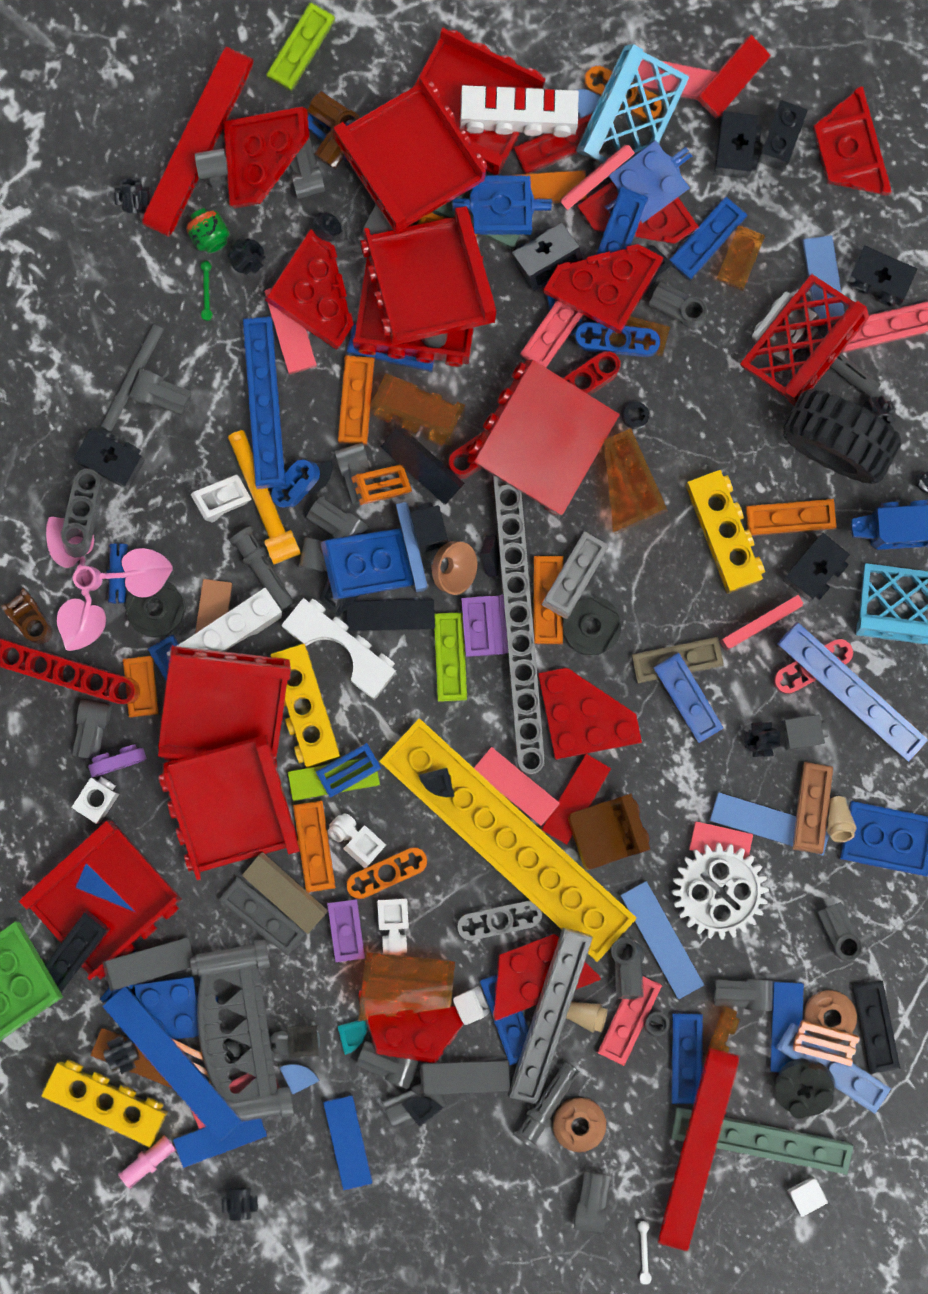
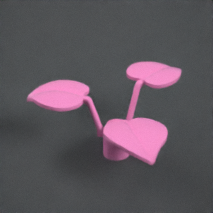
[46,517,173,651]

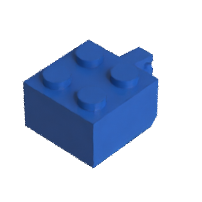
[851,500,928,550]

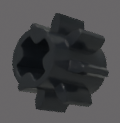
[114,177,150,213]
[228,238,266,275]
[862,395,896,425]
[744,722,780,757]
[103,1036,140,1074]
[222,1188,258,1221]

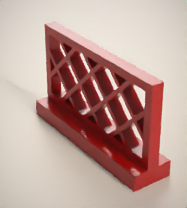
[740,274,869,406]

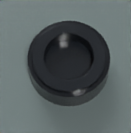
[312,212,342,242]

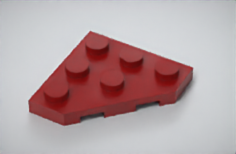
[224,106,309,208]
[578,182,699,244]
[264,229,354,350]
[544,244,663,334]
[538,668,642,760]

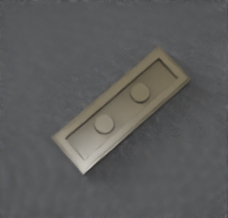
[631,637,724,684]
[242,852,328,934]

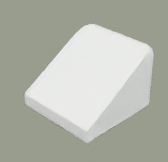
[453,986,491,1025]
[787,1176,828,1217]

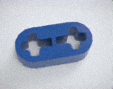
[271,460,320,508]

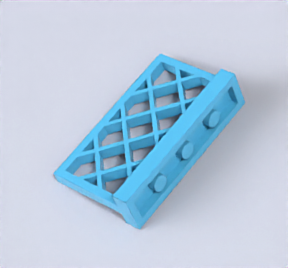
[576,44,690,163]
[856,563,928,645]

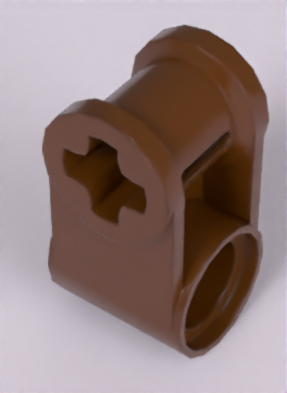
[0,588,53,645]

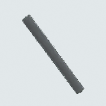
[101,324,164,432]

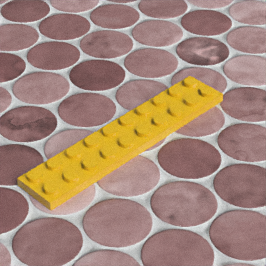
[379,718,637,962]

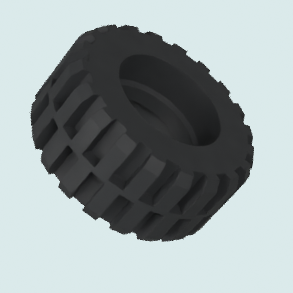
[783,389,901,484]

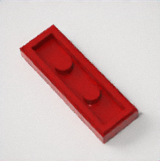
[696,35,771,118]
[514,113,593,174]
[541,754,611,845]

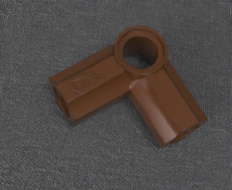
[307,91,360,170]

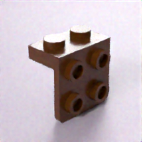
[568,793,651,870]

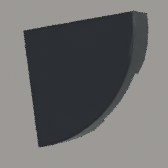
[304,461,333,496]
[480,535,499,577]
[419,768,455,797]
[401,1096,444,1127]

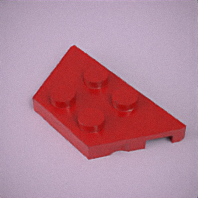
[813,86,892,196]
[492,934,601,1021]
[358,990,464,1064]

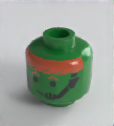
[186,208,229,254]

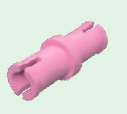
[118,1135,176,1189]

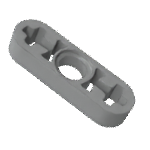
[458,901,542,940]

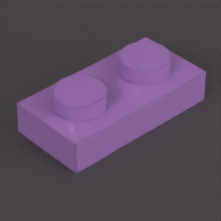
[328,899,365,963]

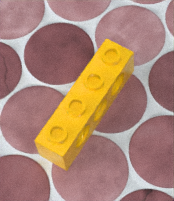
[685,469,765,594]
[271,644,341,768]
[42,1059,168,1147]

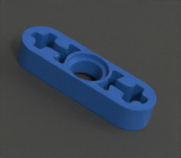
[575,322,660,357]

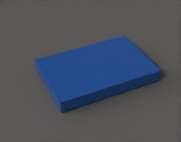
[321,528,415,600]
[839,801,928,877]

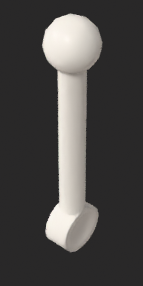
[638,1221,652,1285]

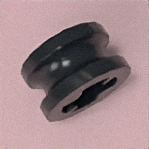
[622,402,650,430]

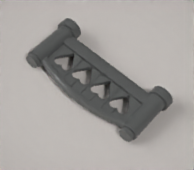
[190,939,294,1121]

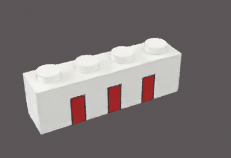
[460,85,579,137]

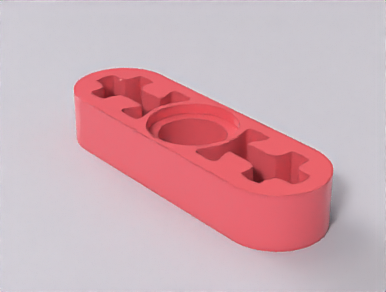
[774,639,853,694]

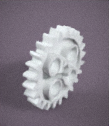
[672,843,769,940]

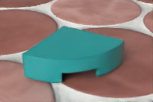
[338,1019,367,1055]

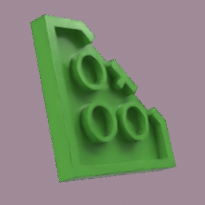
[0,922,63,1041]

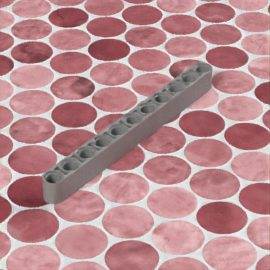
[493,475,544,775]

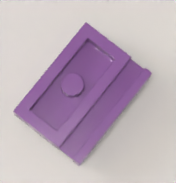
[461,595,508,657]

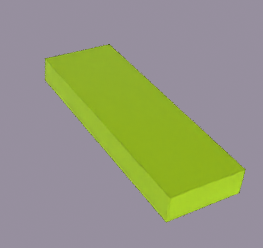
[266,2,336,92]
[435,612,467,702]
[288,758,380,801]

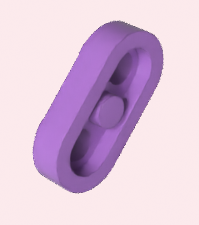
[88,744,147,777]

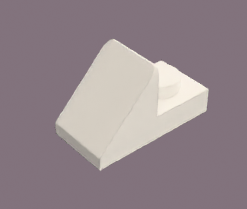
[191,474,252,522]

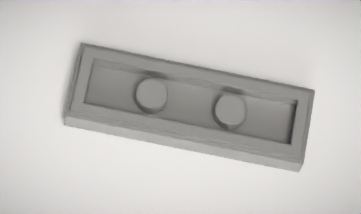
[542,531,610,619]

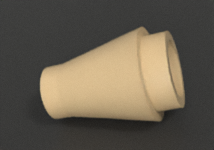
[827,796,857,842]
[566,1002,608,1033]

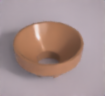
[431,541,478,595]
[803,990,857,1043]
[552,1097,606,1152]

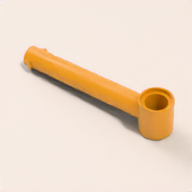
[228,430,301,565]

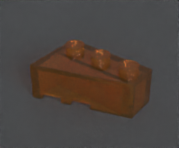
[371,373,465,447]
[604,428,668,535]
[359,952,455,1021]

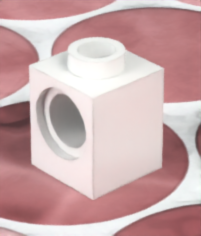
[71,776,119,824]

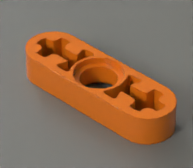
[585,66,662,122]
[347,848,427,899]

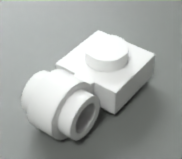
[328,813,386,868]
[377,899,409,956]

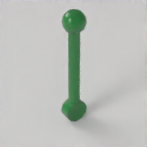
[200,261,213,321]

